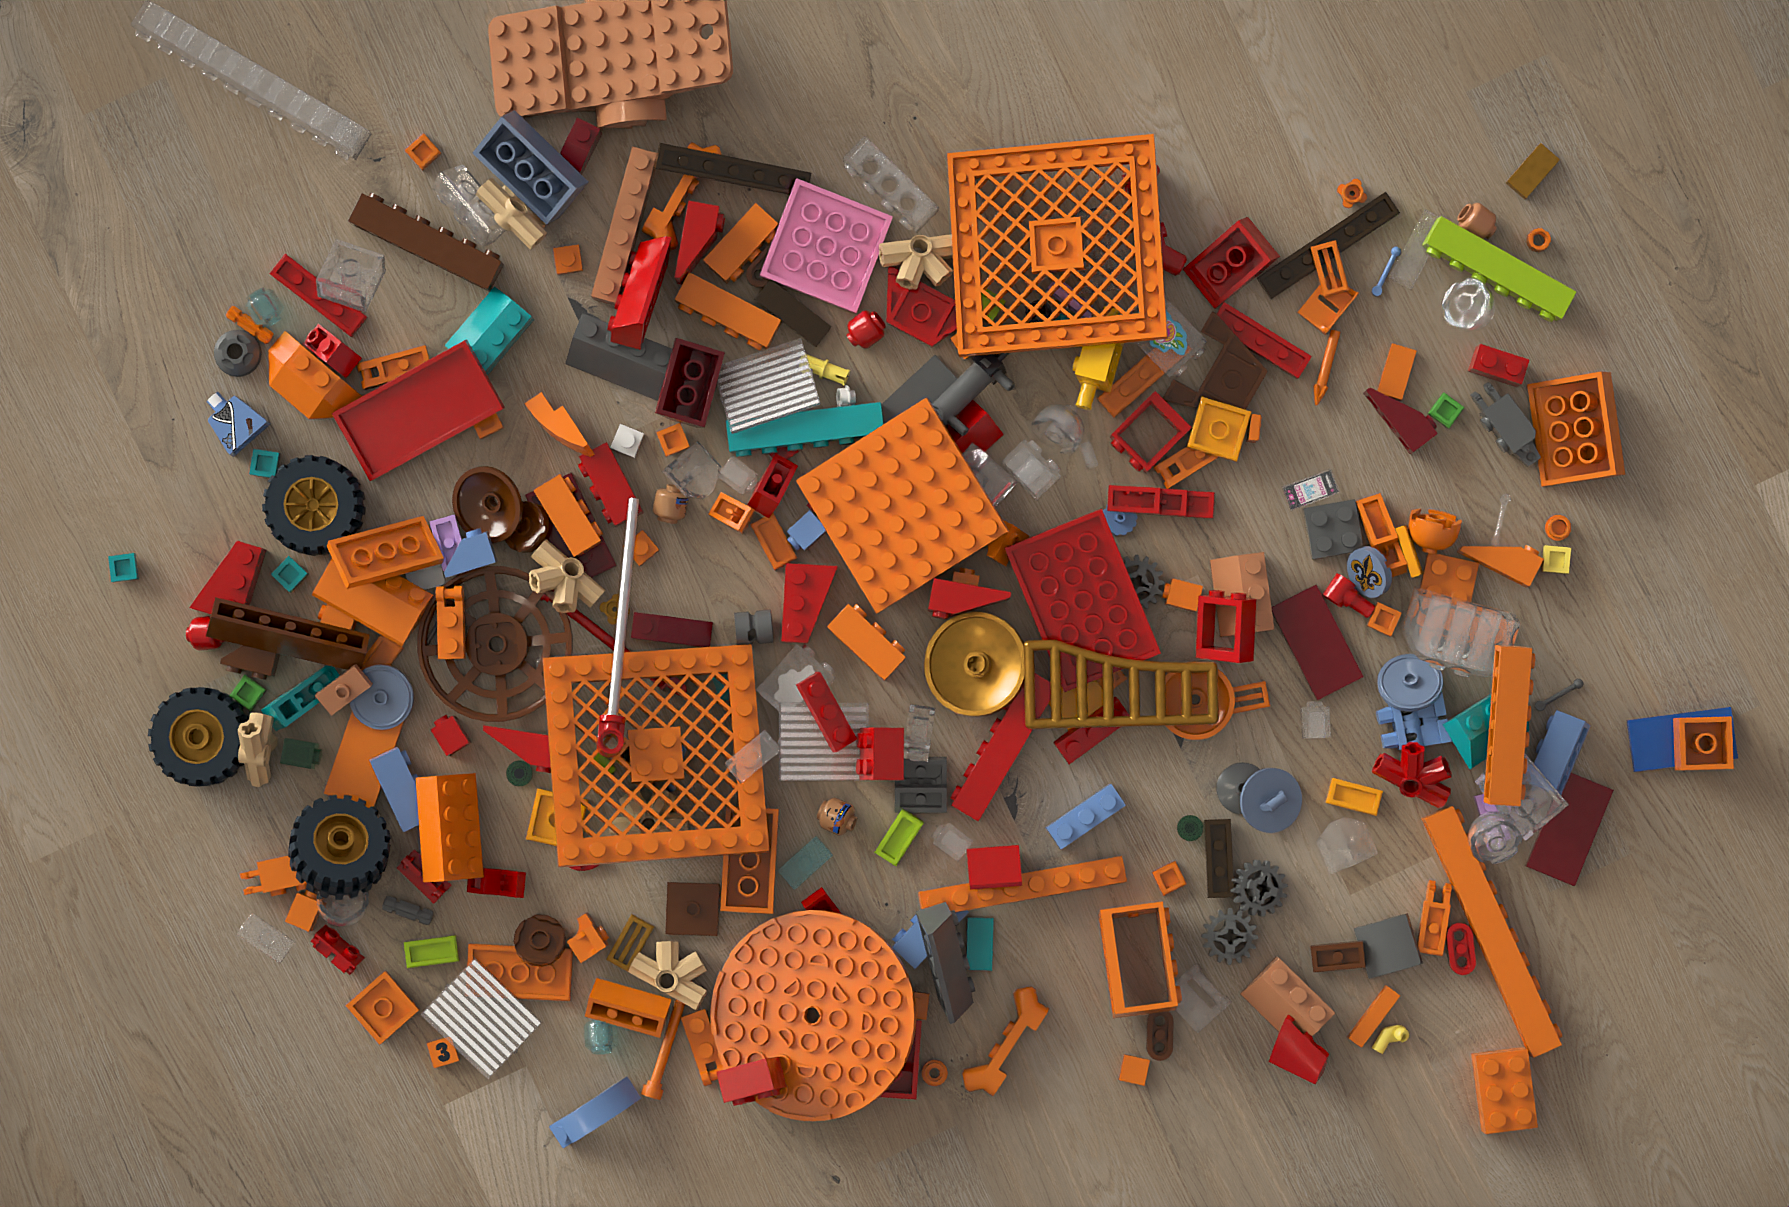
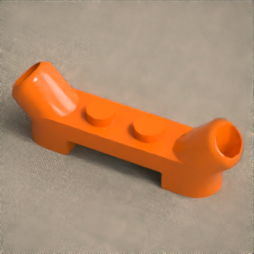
[642,142,722,250]
[962,986,1049,1096]

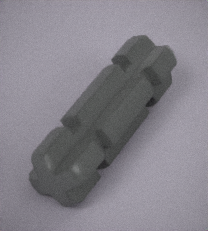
[382,896,433,925]

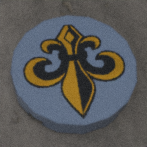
[1347,546,1392,598]

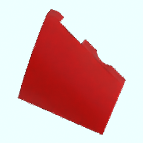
[1269,1015,1329,1085]

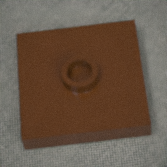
[665,882,720,936]

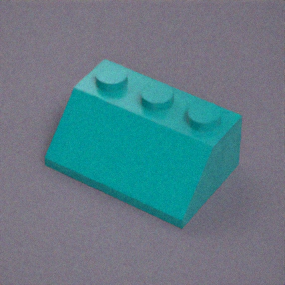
[445,286,534,376]
[1442,694,1529,769]

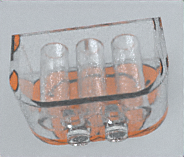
[1403,586,1521,677]

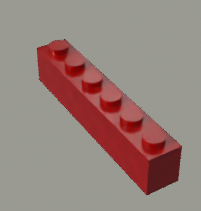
[950,673,1051,821]

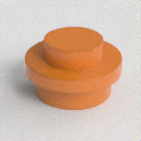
[1545,515,1571,541]

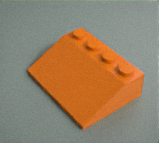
[1527,371,1626,487]

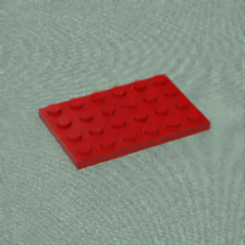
[1005,508,1161,693]

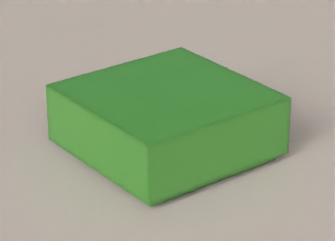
[1427,392,1465,429]
[229,675,267,711]

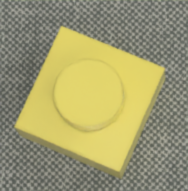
[1541,545,1571,574]

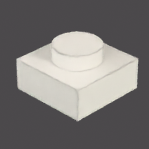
[610,424,645,458]

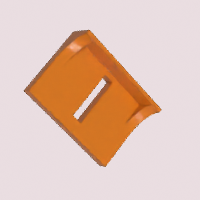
[1297,275,1359,335]

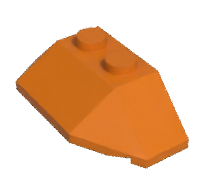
[268,331,362,419]

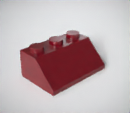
[655,338,725,428]

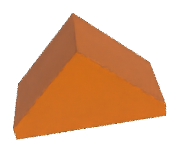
[708,492,756,535]

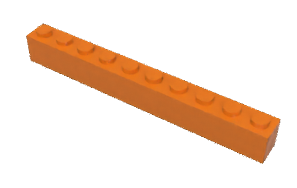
[1421,806,1563,1058]

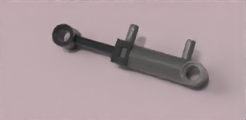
[932,300,1052,436]

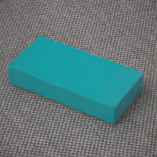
[966,917,994,971]

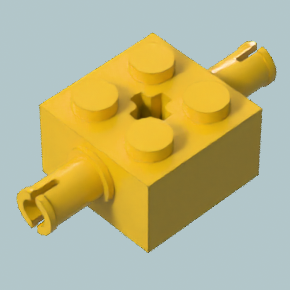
[1072,306,1124,410]

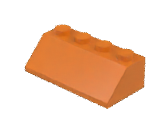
[312,559,433,647]

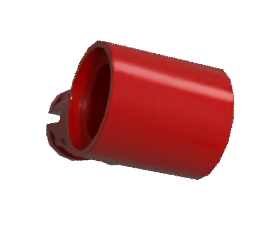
[1322,573,1376,618]

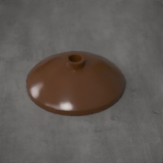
[452,466,523,543]

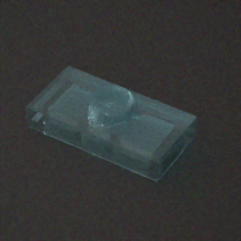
[777,836,833,890]

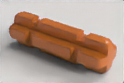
[226,306,274,344]

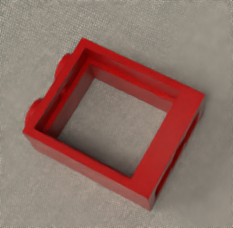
[1110,391,1192,473]
[1196,590,1257,663]

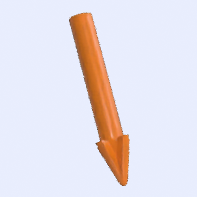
[1314,330,1341,406]

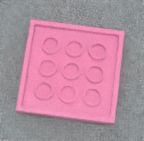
[759,179,893,314]

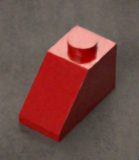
[747,453,798,518]

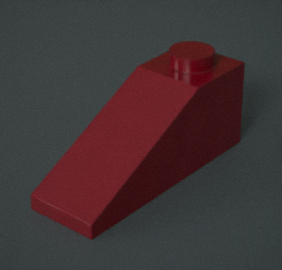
[560,117,602,175]
[1363,387,1438,454]
[631,612,713,647]

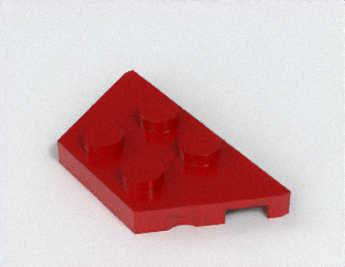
[886,266,957,347]

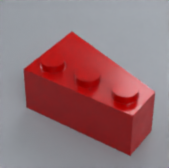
[189,541,267,614]
[781,563,838,644]

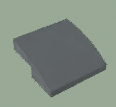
[895,757,947,813]
[1354,913,1423,979]

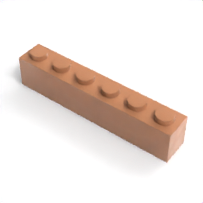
[591,147,657,306]

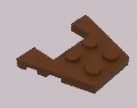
[1163,311,1268,410]

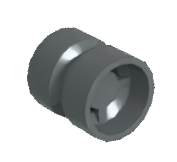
[734,609,774,645]

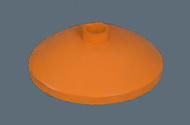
[1165,661,1235,740]

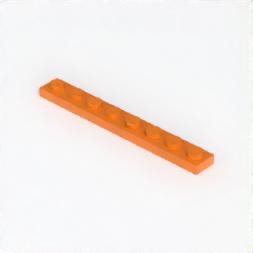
[918,856,1127,913]

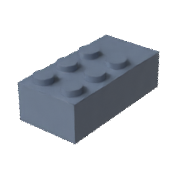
[472,110,589,225]

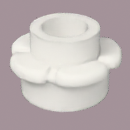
[836,385,856,407]

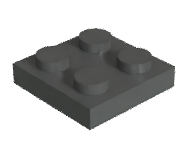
[1303,499,1364,560]

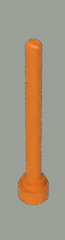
[641,999,685,1100]

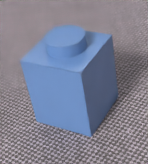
[787,510,827,551]

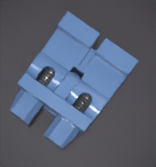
[1376,692,1452,750]

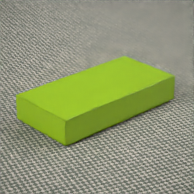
[874,808,924,866]
[404,935,460,968]

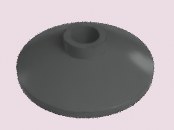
[1216,762,1260,814]

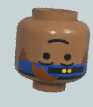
[653,484,689,524]
[817,798,858,836]

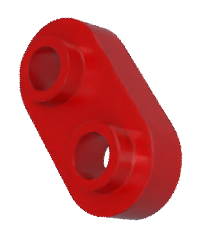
[1446,923,1476,975]

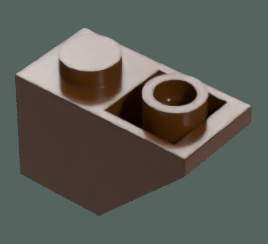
[220,645,280,680]

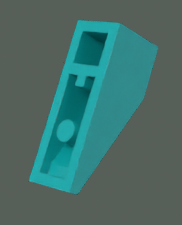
[261,665,340,731]

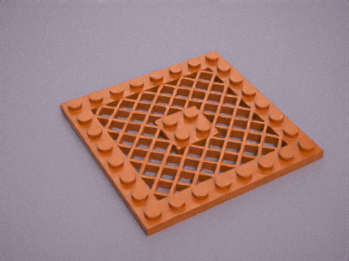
[947,134,1168,357]
[543,644,769,867]

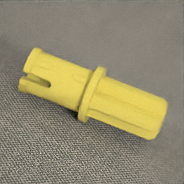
[798,354,850,386]

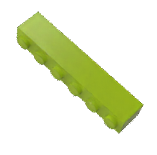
[1422,216,1576,322]

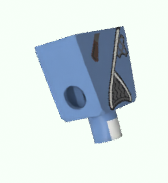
[207,392,270,457]

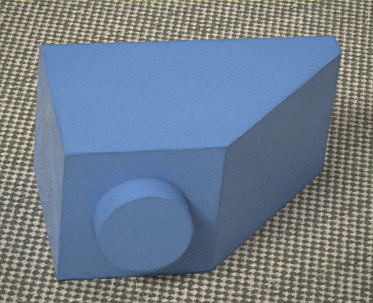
[444,528,497,577]

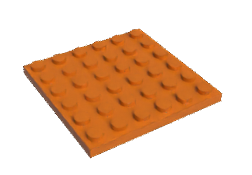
[796,398,1009,614]

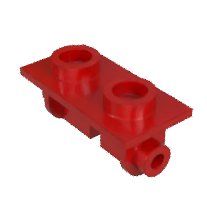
[397,849,452,904]
[310,924,365,975]

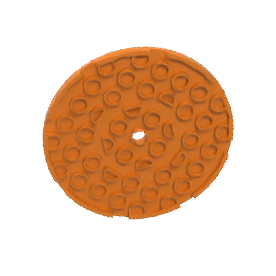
[710,910,916,1121]

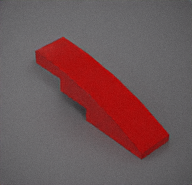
[1107,485,1215,519]

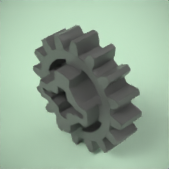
[1124,555,1165,610]
[1231,860,1288,917]
[1201,908,1258,965]

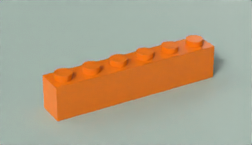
[1483,645,1535,806]

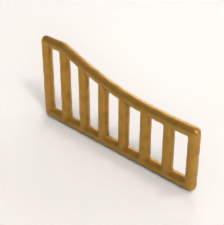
[1024,640,1218,729]

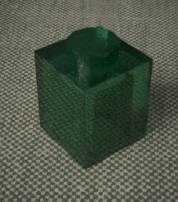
[280,738,322,769]

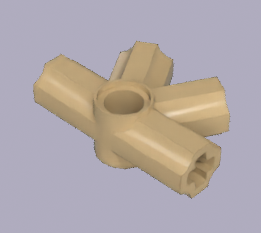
[476,178,547,250]
[879,234,953,290]
[529,539,605,613]
[238,713,278,787]
[609,787,689,836]
[628,941,708,1010]

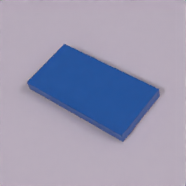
[1626,707,1738,772]

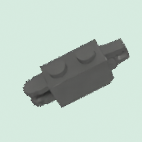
[1470,382,1541,467]

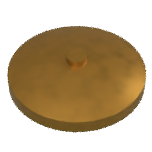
[924,612,1024,717]

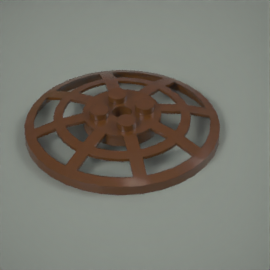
[417,566,573,722]

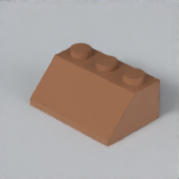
[1210,552,1274,637]
[1240,957,1335,1036]

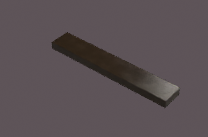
[654,142,812,195]
[1257,192,1400,299]

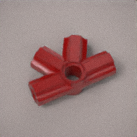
[1372,742,1452,809]

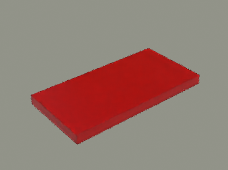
[332,339,505,481]

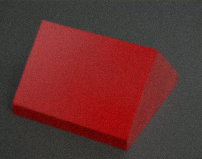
[947,400,1004,466]
[966,845,1022,890]

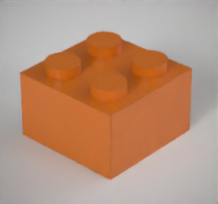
[1673,716,1734,770]

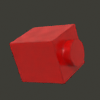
[430,714,472,756]

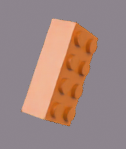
[416,773,484,882]
[720,806,779,914]

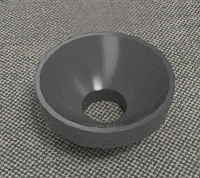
[214,330,262,377]

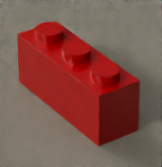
[578,442,644,527]

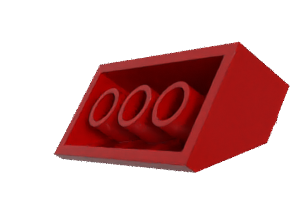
[607,236,672,350]

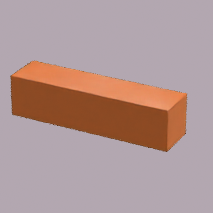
[1347,985,1400,1048]

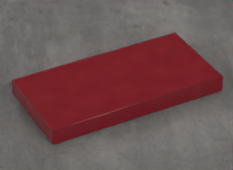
[525,473,617,578]
[1271,585,1364,700]
[1525,773,1614,886]

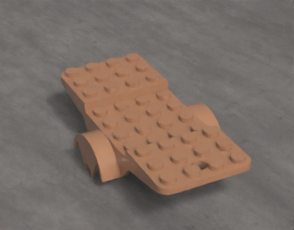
[488,0,733,131]

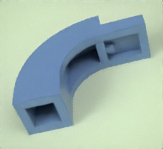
[549,1077,641,1148]

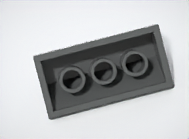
[565,313,672,401]
[916,902,975,1024]

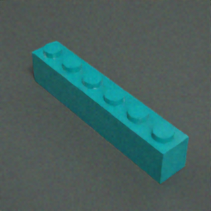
[726,402,884,457]

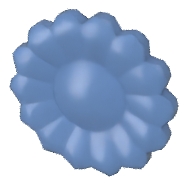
[1103,504,1138,536]

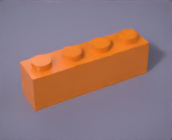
[675,272,782,351]

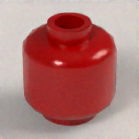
[846,310,886,349]
[186,616,224,651]

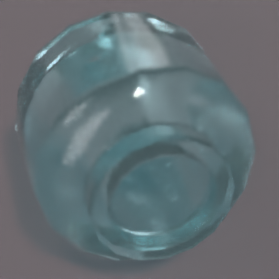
[245,287,284,327]
[583,1019,618,1055]

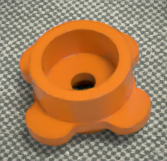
[1337,179,1367,208]

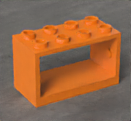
[1099,901,1182,1019]

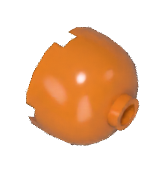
[1408,509,1462,554]

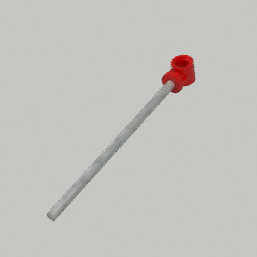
[596,498,639,758]

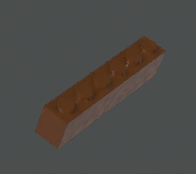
[348,192,504,292]
[206,597,370,670]

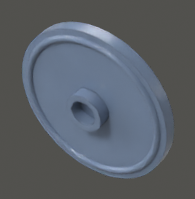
[1377,654,1443,711]
[349,664,414,730]
[1240,768,1302,833]

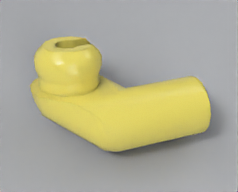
[1371,1025,1409,1054]

